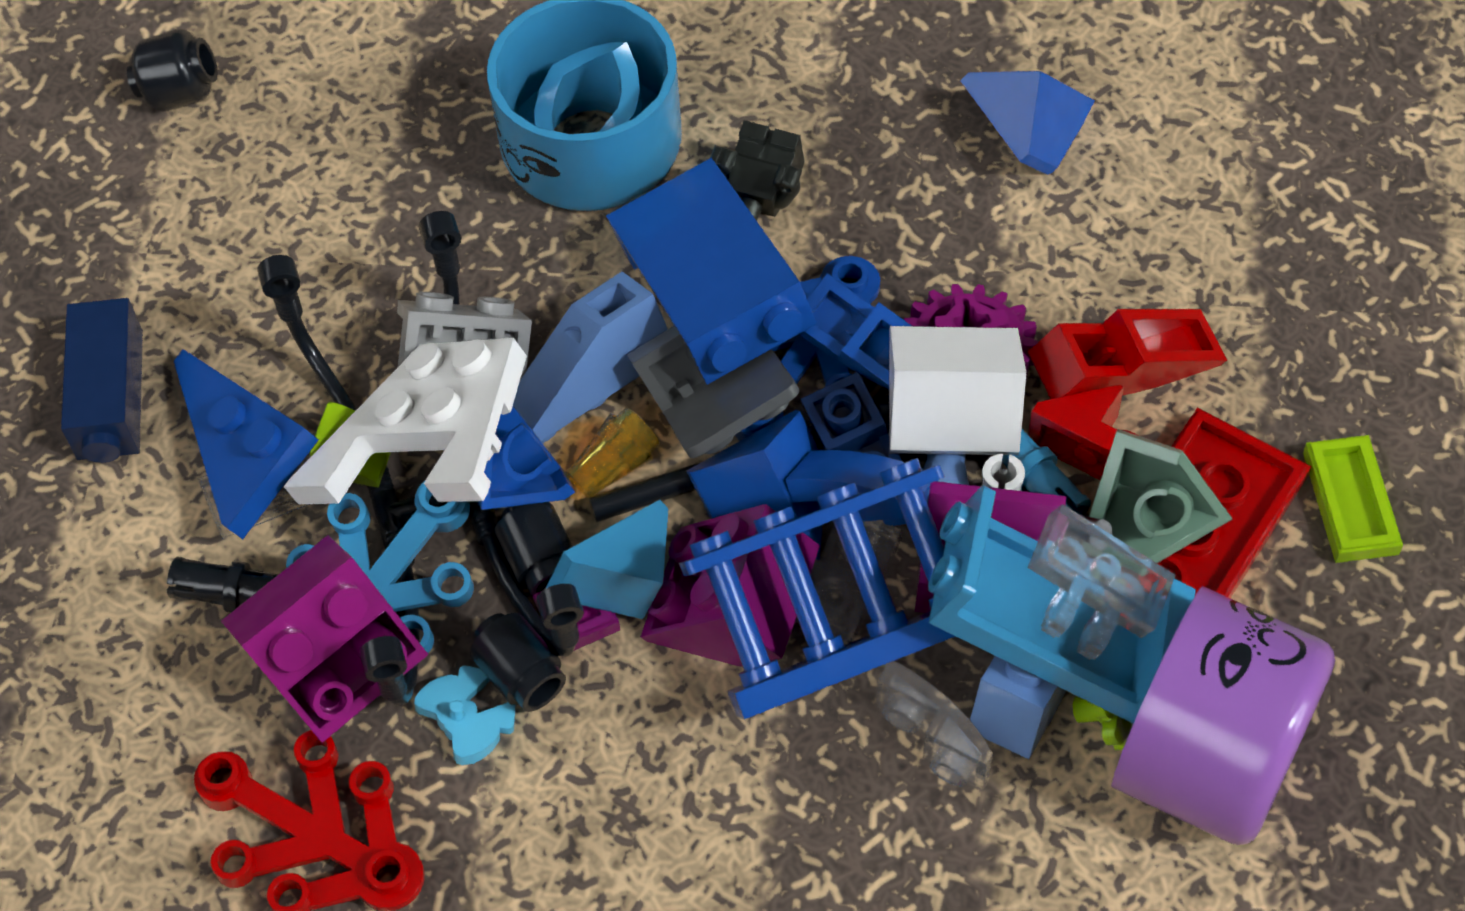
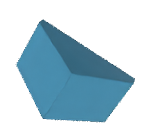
[546,500,668,619]

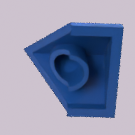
[960,71,1095,175]
[478,406,575,510]
[687,410,823,563]

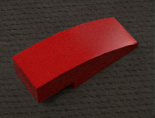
[1028,309,1227,399]

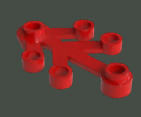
[194,730,425,911]

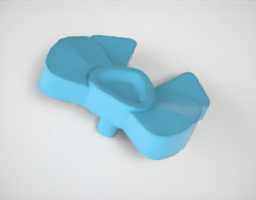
[414,666,516,765]

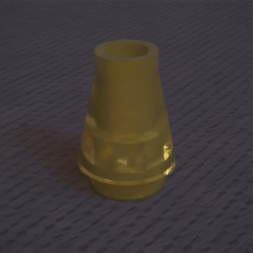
[565,408,660,499]

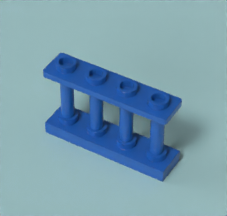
[679,458,955,720]

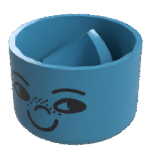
[487,0,682,211]

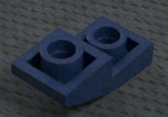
[800,372,902,461]

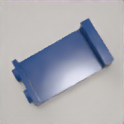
[606,157,817,385]

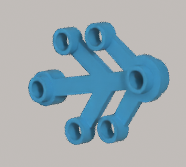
[286,480,474,653]

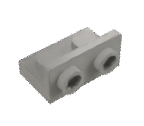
[397,292,532,380]

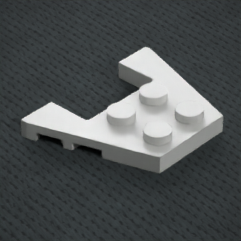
[284,338,527,504]

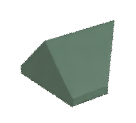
[1077,429,1232,576]

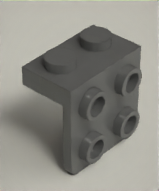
[627,326,799,458]

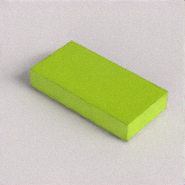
[1303,435,1403,563]

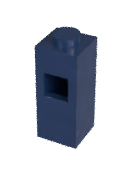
[61,298,143,463]

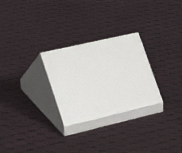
[889,326,1027,455]

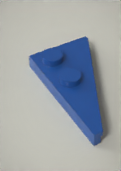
[174,349,319,539]

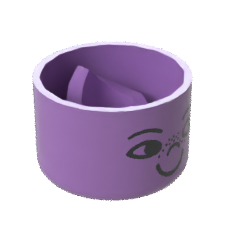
[1111,586,1335,845]

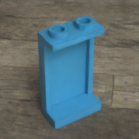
[928,485,1196,724]

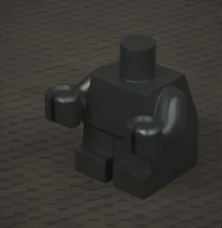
[710,120,805,221]

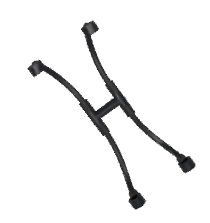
[257,211,584,706]

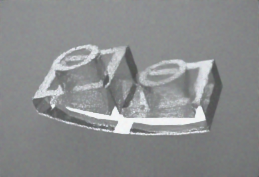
[794,521,903,643]
[876,661,993,791]

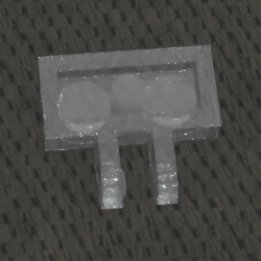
[1027,504,1175,660]

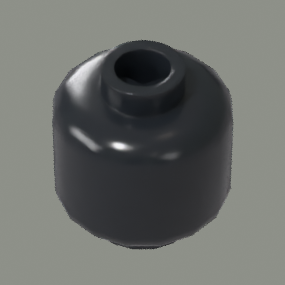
[126,29,218,111]

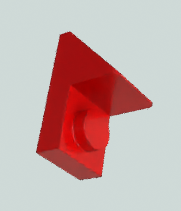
[1028,385,1139,481]

